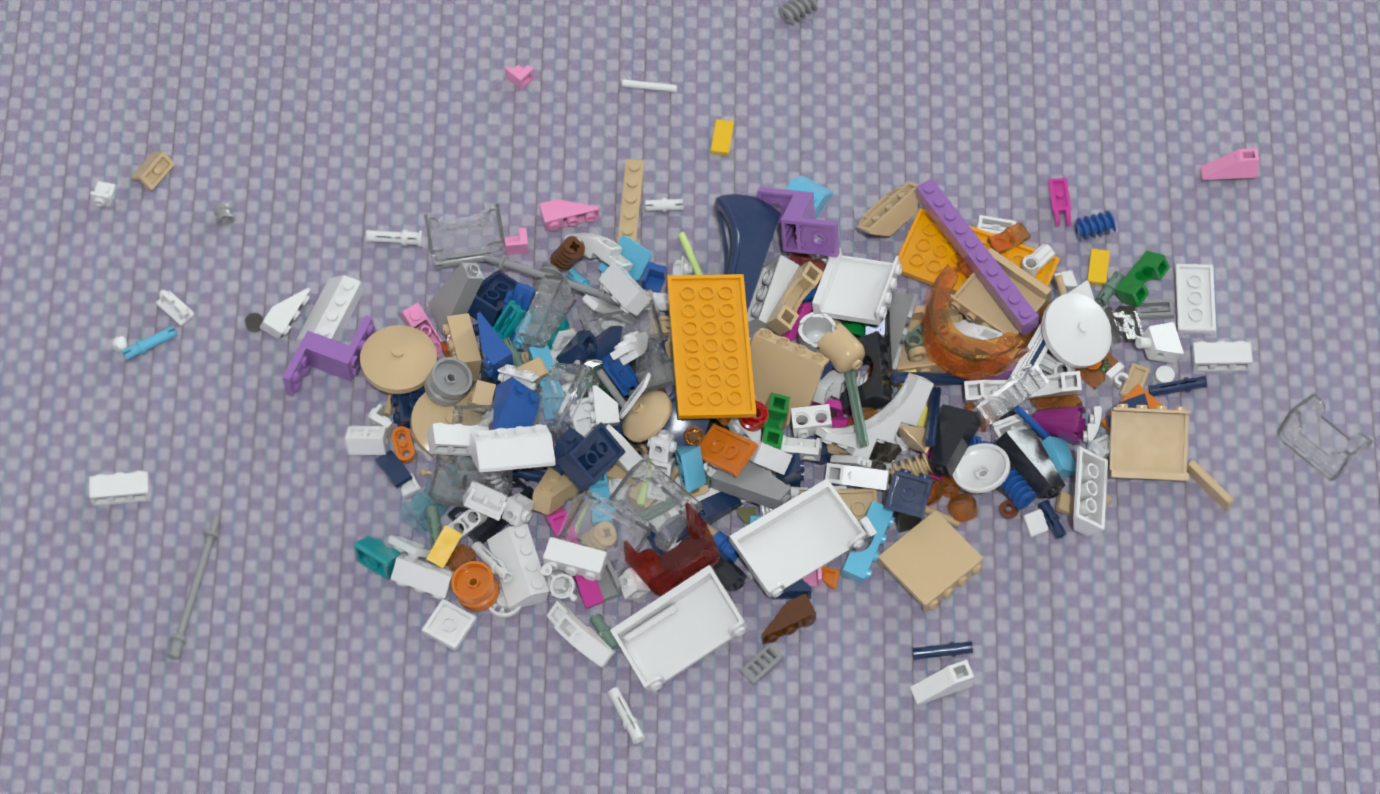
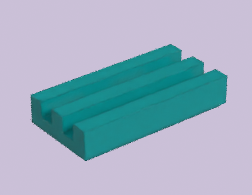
[493,300,526,340]

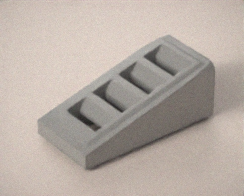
[740,643,784,686]

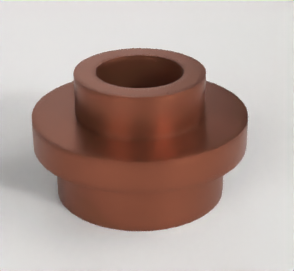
[999,500,1019,519]

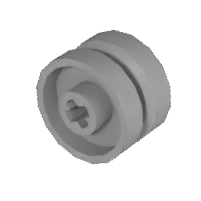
[424,357,473,407]

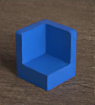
[641,262,667,293]

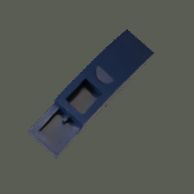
[665,492,743,543]

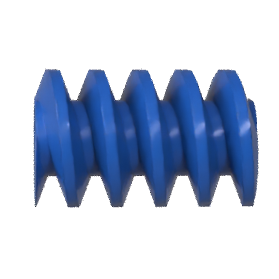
[1074,210,1116,242]
[1001,468,1037,509]

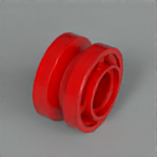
[738,400,769,432]

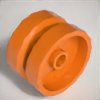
[451,561,500,612]

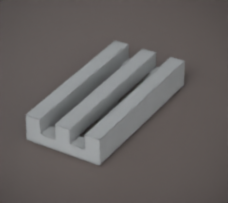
[1134,299,1175,321]

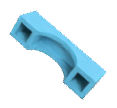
[840,501,895,584]

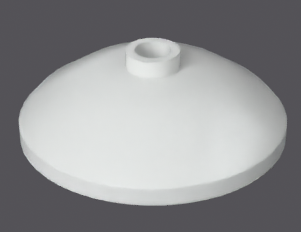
[953,443,1010,493]

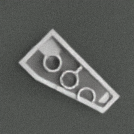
[887,293,918,374]

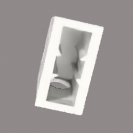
[1135,322,1184,363]

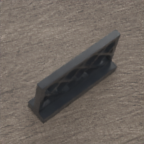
[447,470,534,544]

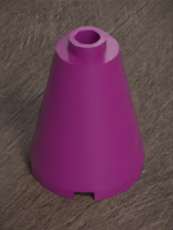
[1032,406,1086,444]

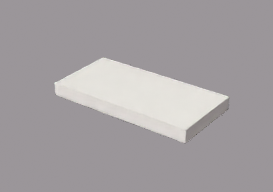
[1175,264,1216,334]

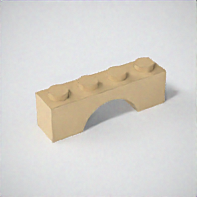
[766,261,824,336]

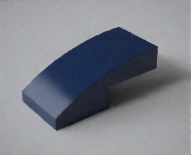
[375,450,413,488]

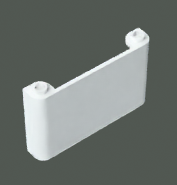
[729,479,867,598]
[610,565,747,692]

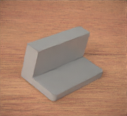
[597,556,622,602]

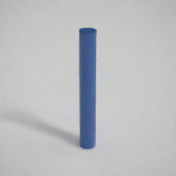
[1014,405,1052,439]

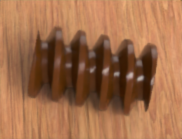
[550,236,585,271]

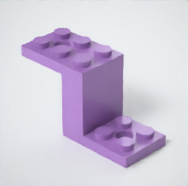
[757,187,840,257]
[282,315,375,397]

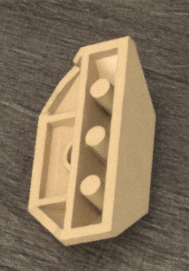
[857,181,919,237]

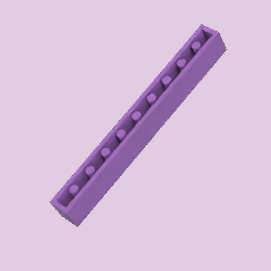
[916,178,1039,336]

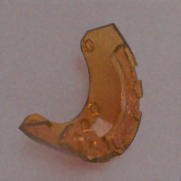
[921,264,1030,380]

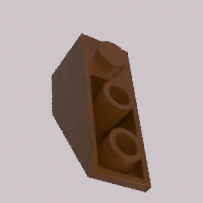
[762,593,816,645]

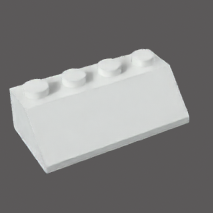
[747,255,799,333]
[297,275,363,343]
[469,425,555,473]
[1073,447,1108,536]
[487,523,549,610]

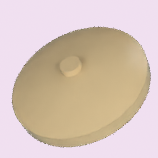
[360,325,437,394]
[410,391,485,461]

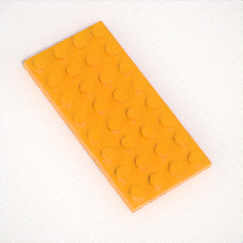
[898,208,1060,294]
[666,274,756,419]

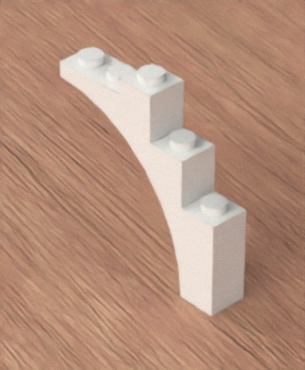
[815,373,934,459]

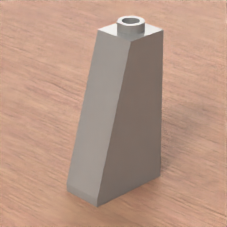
[428,263,484,334]
[711,460,792,509]

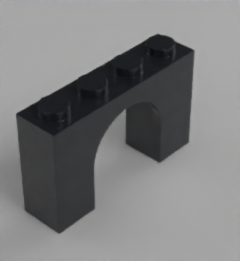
[841,331,893,417]

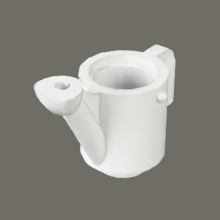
[540,564,578,602]

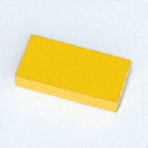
[711,119,734,156]
[1087,248,1110,286]
[426,525,462,568]

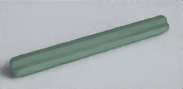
[845,371,869,447]

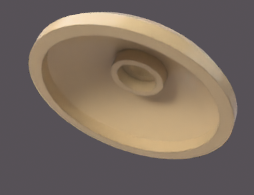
[622,391,672,442]

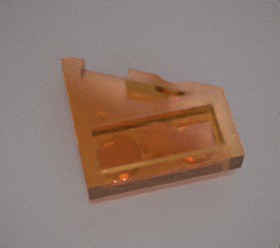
[1029,394,1083,410]

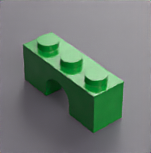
[1115,250,1170,307]
[760,393,790,450]

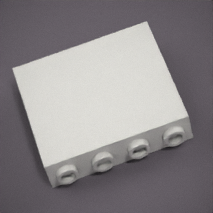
[812,247,902,325]

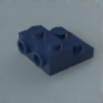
[390,391,424,429]
[884,468,934,519]

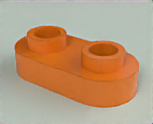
[391,426,416,464]

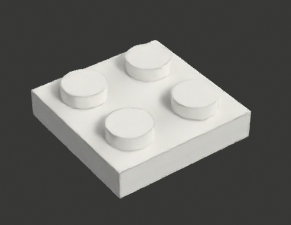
[422,599,477,651]

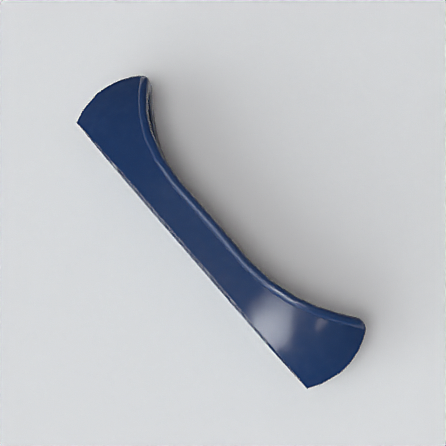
[645,194,781,456]

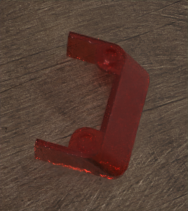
[624,503,720,596]

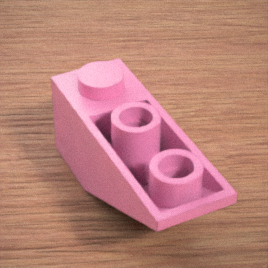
[1200,148,1259,180]
[539,199,600,231]
[398,302,448,357]

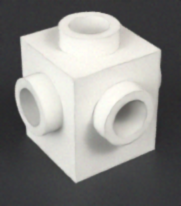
[647,430,677,462]
[502,493,534,527]
[618,568,651,600]

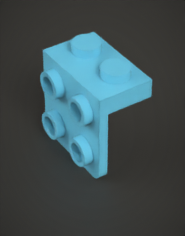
[598,235,652,284]

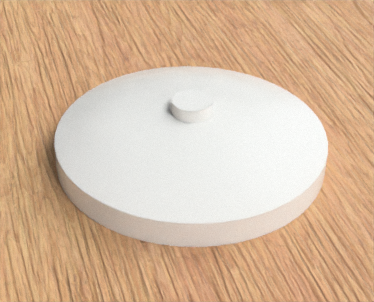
[1042,293,1112,368]

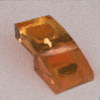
[987,222,1031,254]

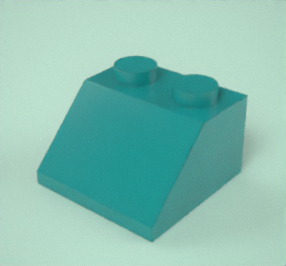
[353,535,400,581]

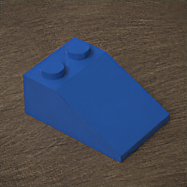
[477,312,514,383]
[492,377,539,430]

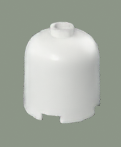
[798,312,836,352]

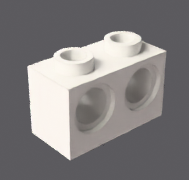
[791,404,832,438]

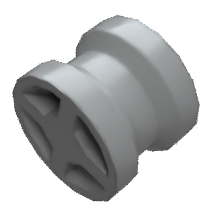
[213,203,235,226]

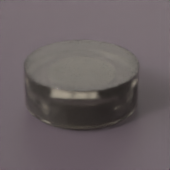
[245,313,263,332]

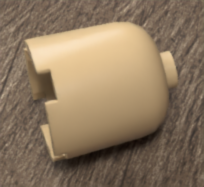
[816,324,865,373]

